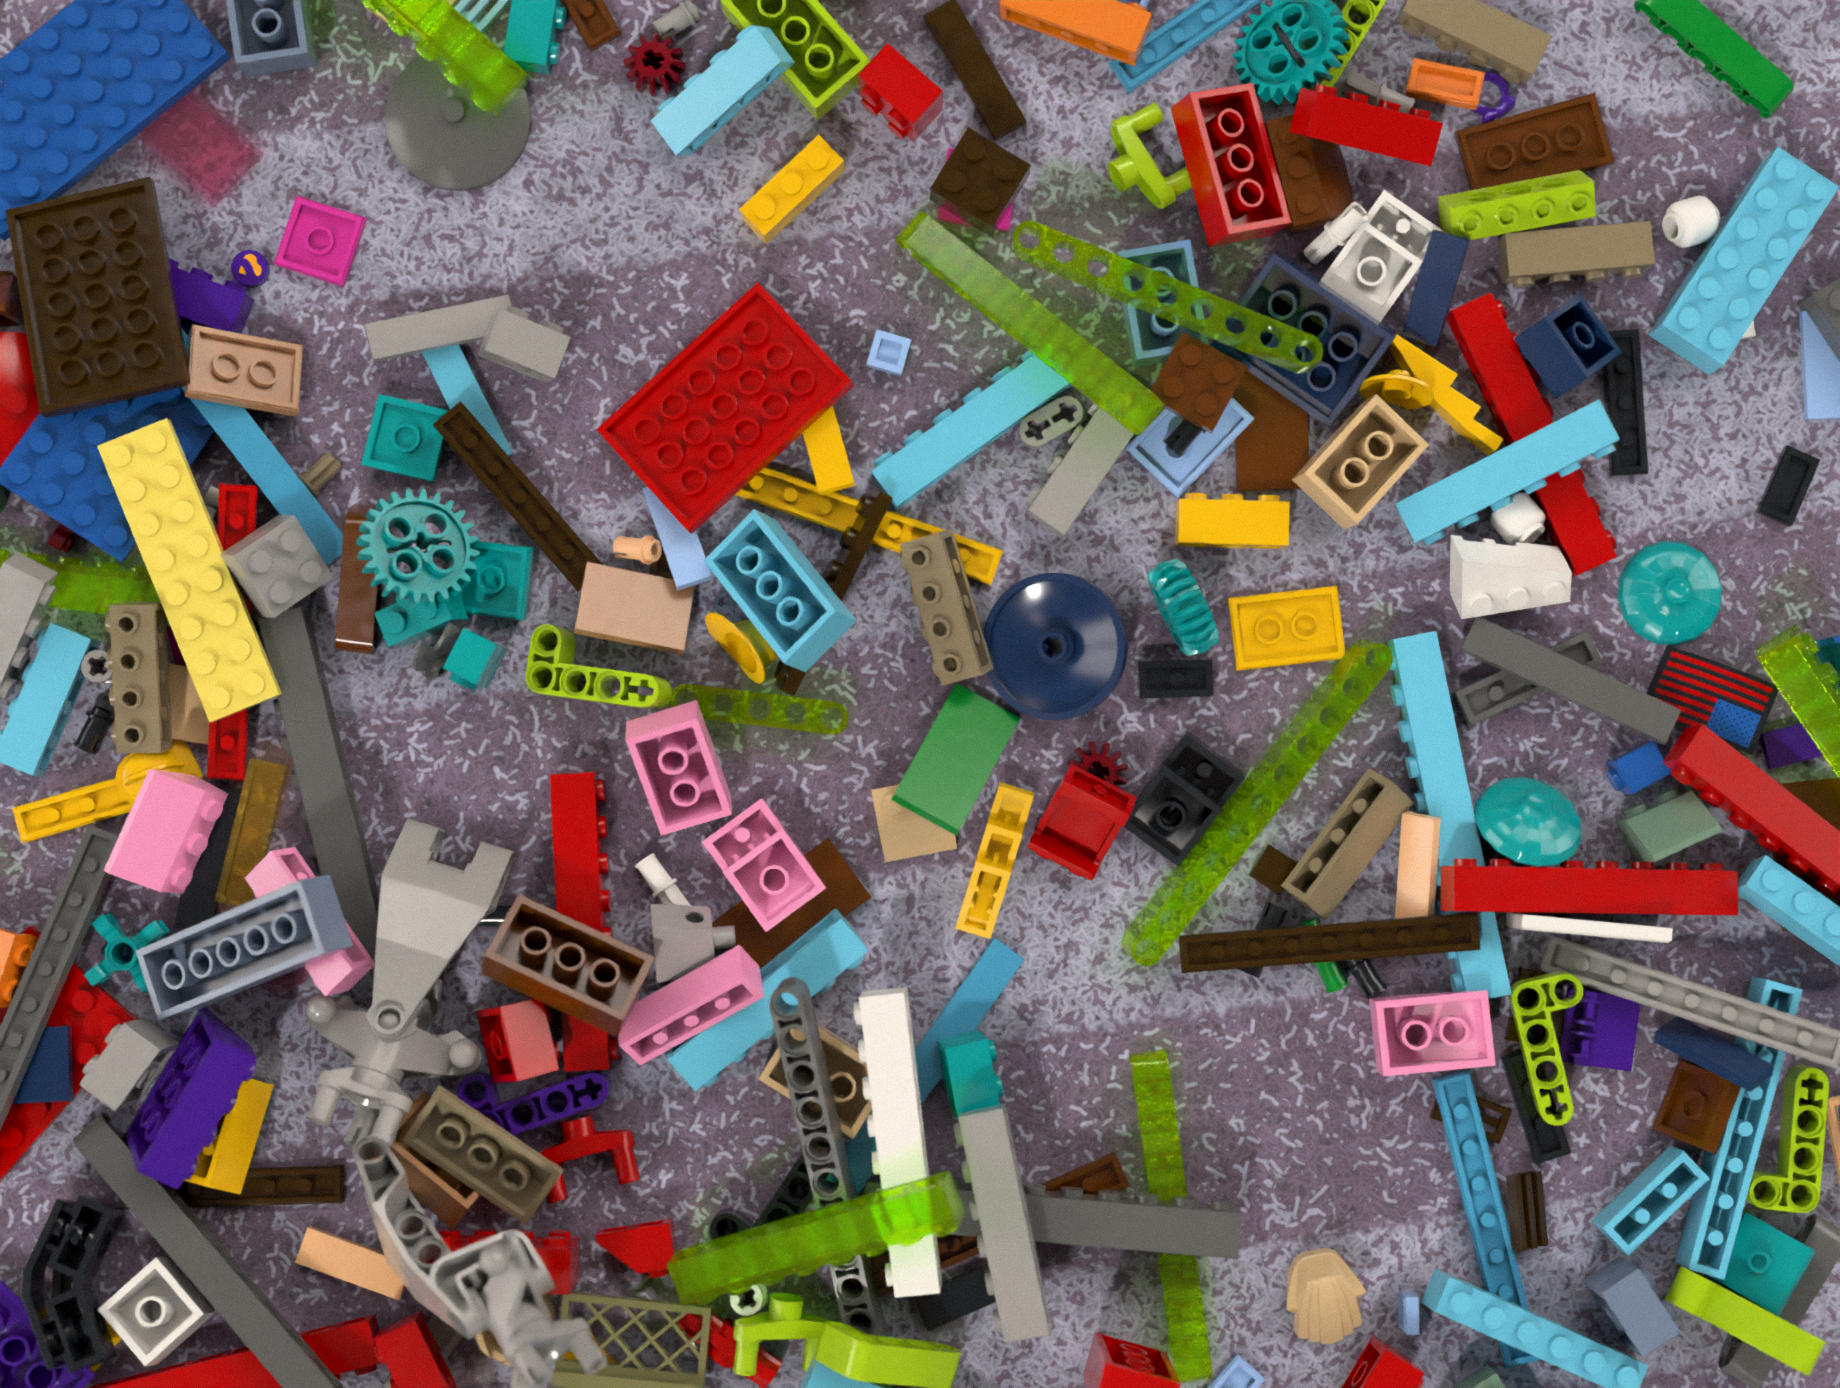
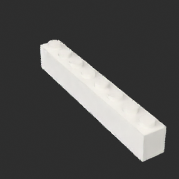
[854,987,942,1298]

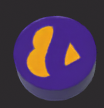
[231,250,270,288]

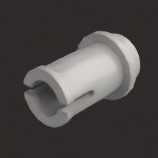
[652,0,701,41]

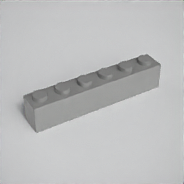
[954,1104,1052,1343]

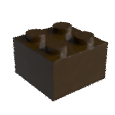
[930,127,1031,237]

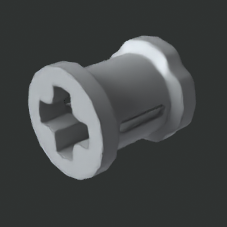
[81,650,113,684]

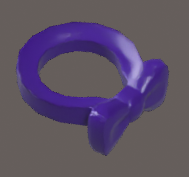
[1472,72,1516,123]

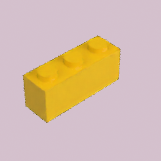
[739,135,845,245]
[1175,493,1290,549]
[184,1078,274,1195]

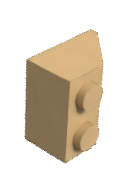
[871,785,957,862]

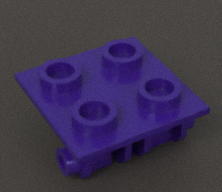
[1559,988,1640,1072]

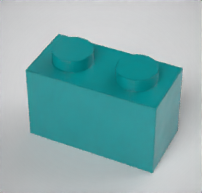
[502,0,566,75]
[375,593,469,647]
[442,628,508,691]
[937,1030,1003,1119]

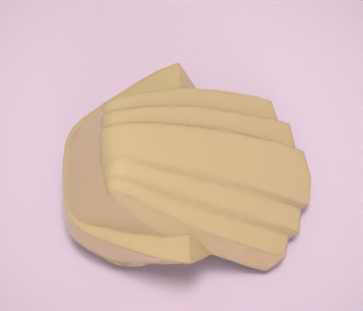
[1287,1248,1366,1344]

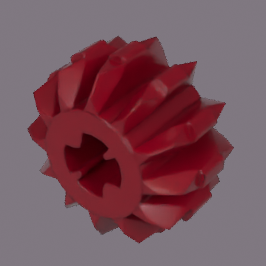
[624,32,686,97]
[1067,741,1128,785]

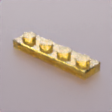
[215,757,289,906]

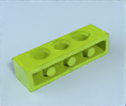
[1438,170,1596,240]

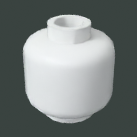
[1662,195,1720,248]
[1490,492,1546,545]

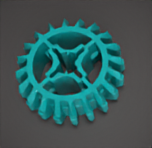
[1147,558,1218,657]

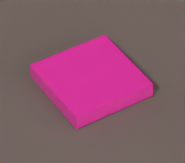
[274,196,367,287]

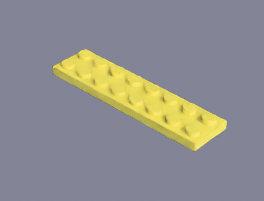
[97,418,282,722]

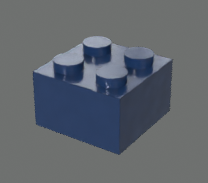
[1514,293,1622,399]

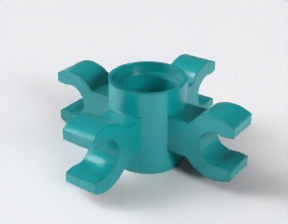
[84,913,170,993]

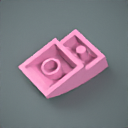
[702,798,826,932]

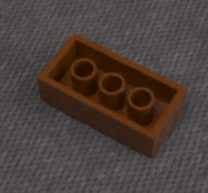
[481,894,655,1037]

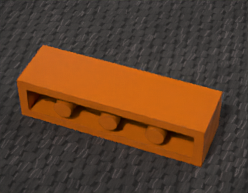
[999,0,1152,66]

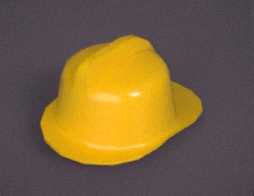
[705,612,779,684]
[115,739,203,806]

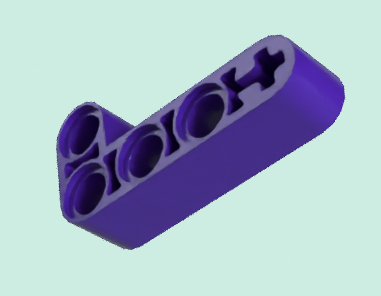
[457,1070,612,1136]

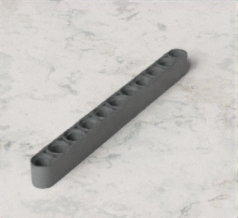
[769,977,889,1337]
[73,1113,345,1388]

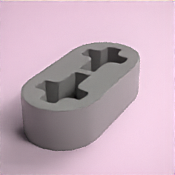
[1018,396,1083,449]

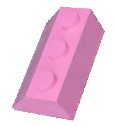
[104,769,228,894]

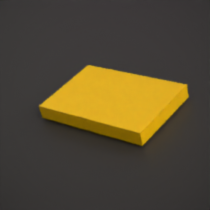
[1227,586,1346,671]

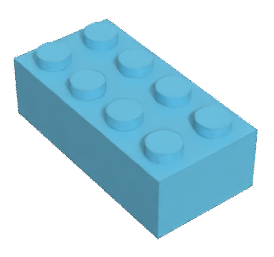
[704,509,857,672]

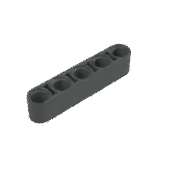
[1718,1214,1840,1388]

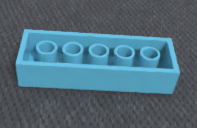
[1648,147,1839,375]

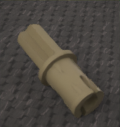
[298,452,342,496]

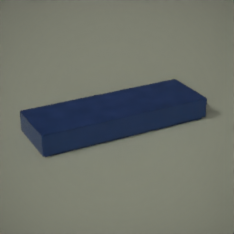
[1401,229,1470,347]
[1654,1016,1774,1092]

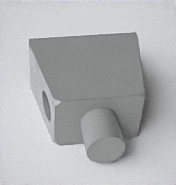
[650,904,736,983]

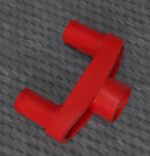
[539,1114,640,1204]

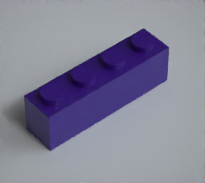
[168,258,254,333]

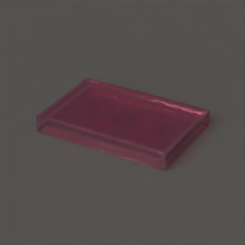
[136,90,264,207]

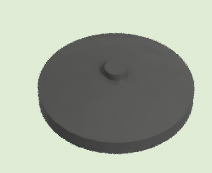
[385,46,531,191]

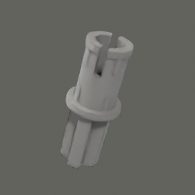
[1342,72,1416,114]

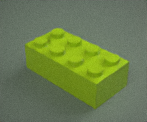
[720,0,871,121]

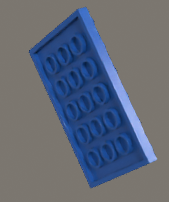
[0,387,216,563]

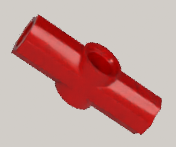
[677,1298,783,1388]

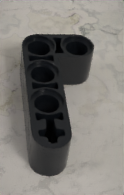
[710,1137,831,1268]

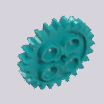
[1233,0,1349,105]
[356,488,480,608]

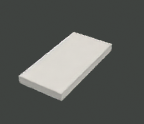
[1505,912,1673,943]

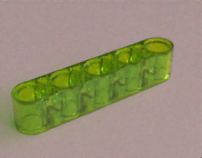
[669,684,849,736]

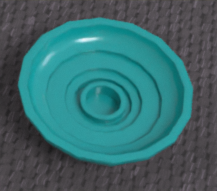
[1617,540,1723,646]
[1475,777,1582,867]

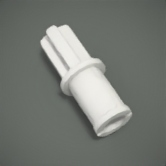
[1304,202,1369,264]
[635,853,691,906]

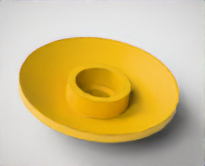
[1360,369,1434,410]

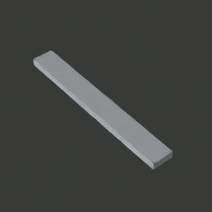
[1540,935,1840,1069]

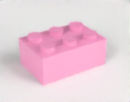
[625,700,732,836]

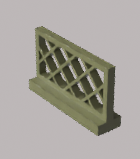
[552,1291,712,1388]

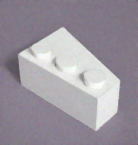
[1450,535,1572,619]

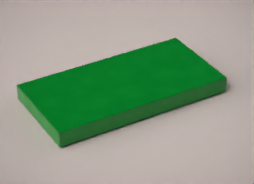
[891,683,1020,836]

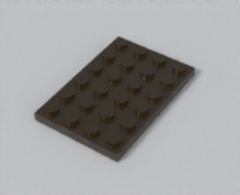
[5,177,190,419]

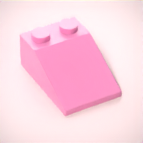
[1369,990,1496,1076]

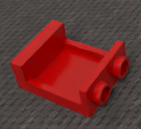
[1028,764,1137,880]

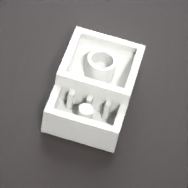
[1320,190,1444,322]

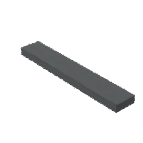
[1460,617,1681,745]

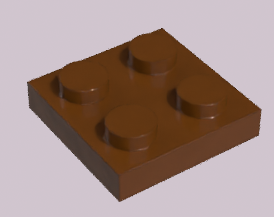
[1146,332,1248,434]
[1652,1060,1741,1154]

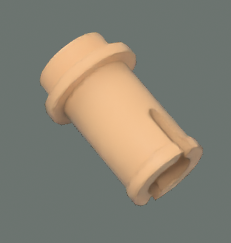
[613,535,662,564]

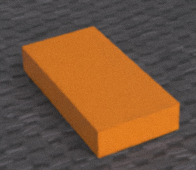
[1405,58,1486,111]

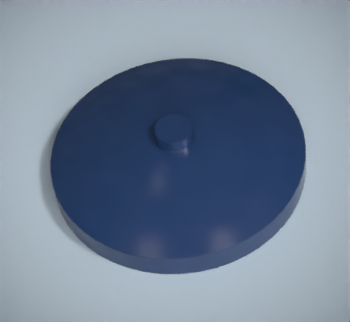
[983,573,1128,720]

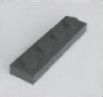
[1453,630,1603,726]

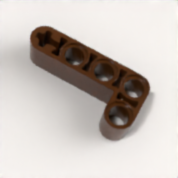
[335,504,382,655]

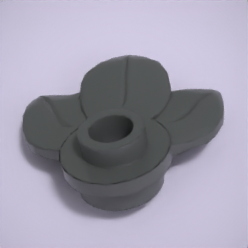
[413,622,467,679]

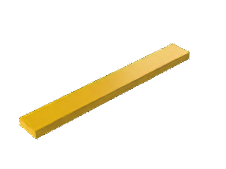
[735,467,1003,586]

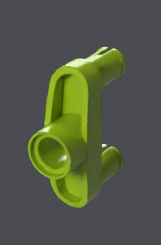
[1107,102,1192,209]
[733,1292,829,1376]

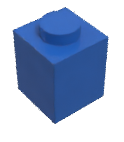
[1606,741,1671,794]

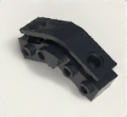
[21,1195,125,1373]

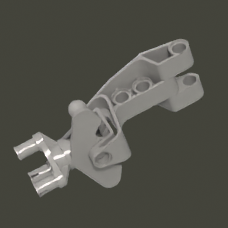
[306,818,515,1147]
[353,1135,607,1388]

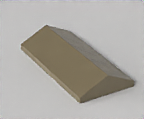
[402,1085,564,1225]

